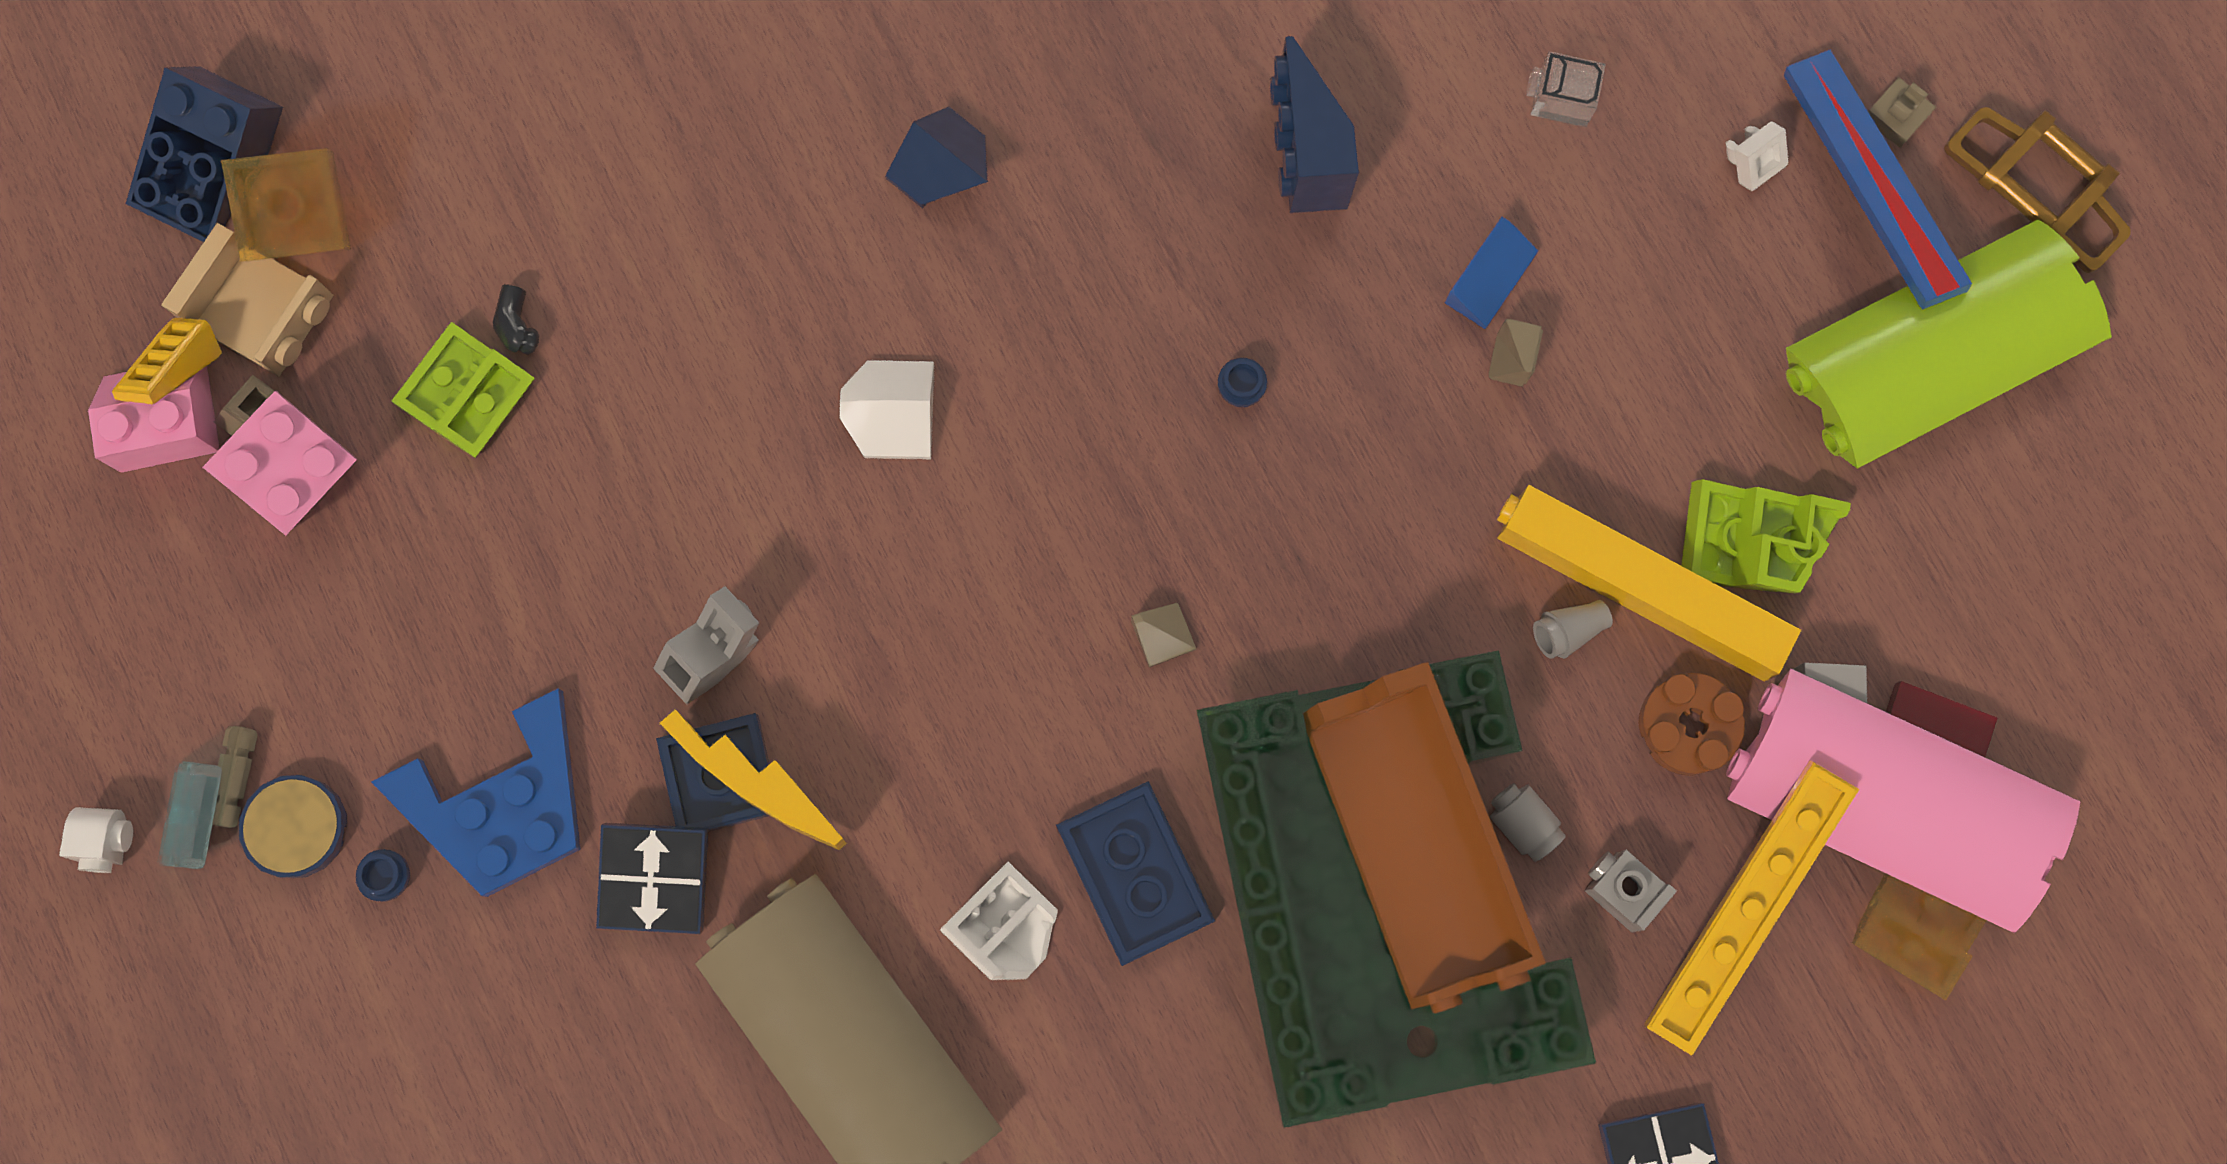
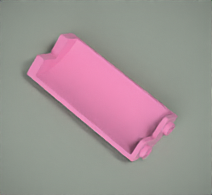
[1726,669,2080,933]

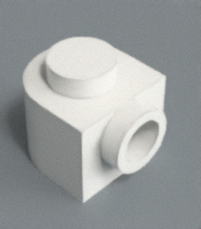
[59,807,133,873]

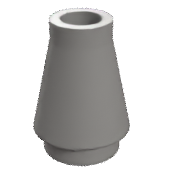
[1533,600,1613,659]

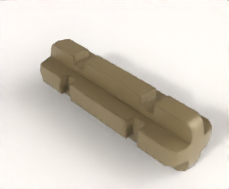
[207,726,258,828]

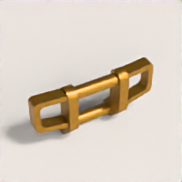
[1944,107,2131,273]

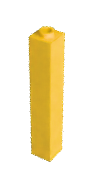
[1497,485,1801,682]

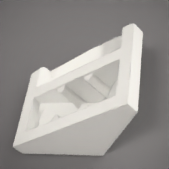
[840,360,934,459]
[940,862,1058,980]

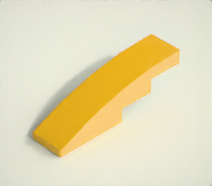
[660,709,847,850]

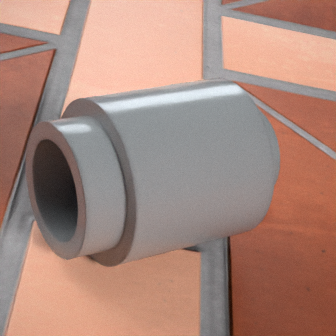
[1489,783,1566,862]

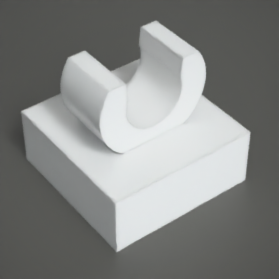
[1726,121,1789,191]

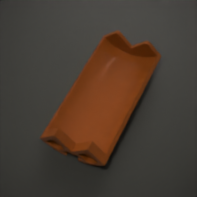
[1300,662,1546,1014]

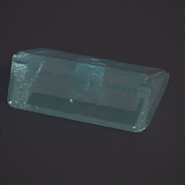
[157,761,222,869]

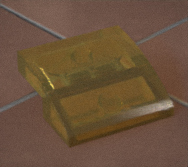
[1852,873,1987,1000]

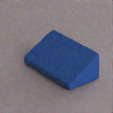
[1445,217,1538,329]

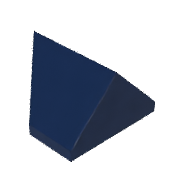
[885,106,988,208]

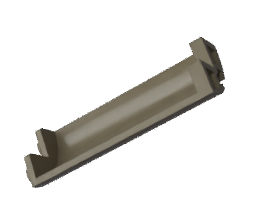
[695,874,1002,1164]

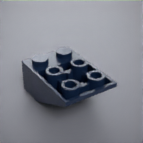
[1270,36,1359,213]
[125,66,283,242]

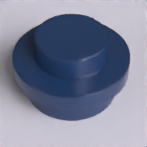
[1218,358,1267,407]
[356,849,410,902]

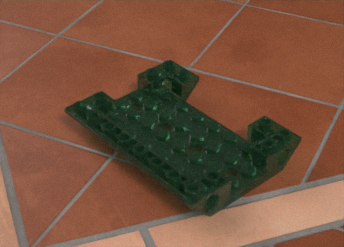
[1196,650,1597,1128]

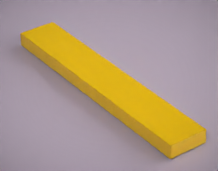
[1644,760,1860,1055]

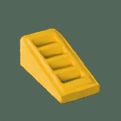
[112,317,222,404]

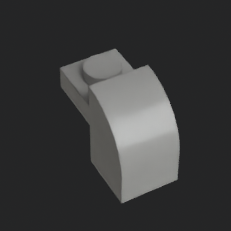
[653,586,759,705]

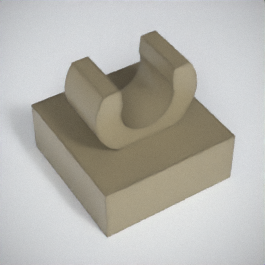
[1868,77,1936,148]

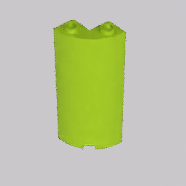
[1786,220,2112,469]

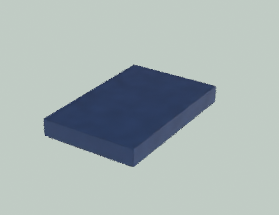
[1056,781,1215,966]

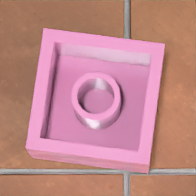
[203,391,357,536]

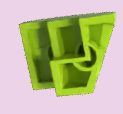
[1681,479,1851,593]

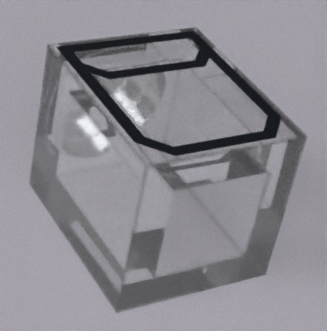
[1526,51,1606,127]

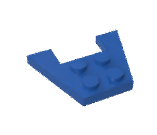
[371,688,581,897]

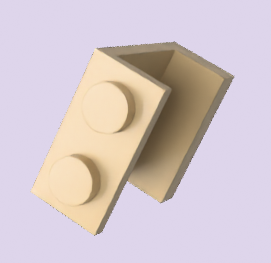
[161,223,334,376]

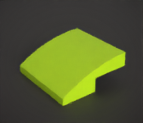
[392,322,535,459]

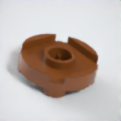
[1639,673,1745,776]

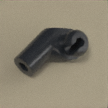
[493,284,539,354]

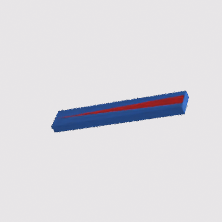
[1784,50,1972,310]

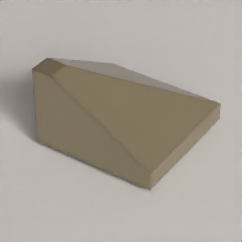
[1131,603,1196,668]

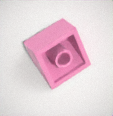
[88,366,219,473]

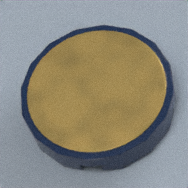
[239,775,347,878]

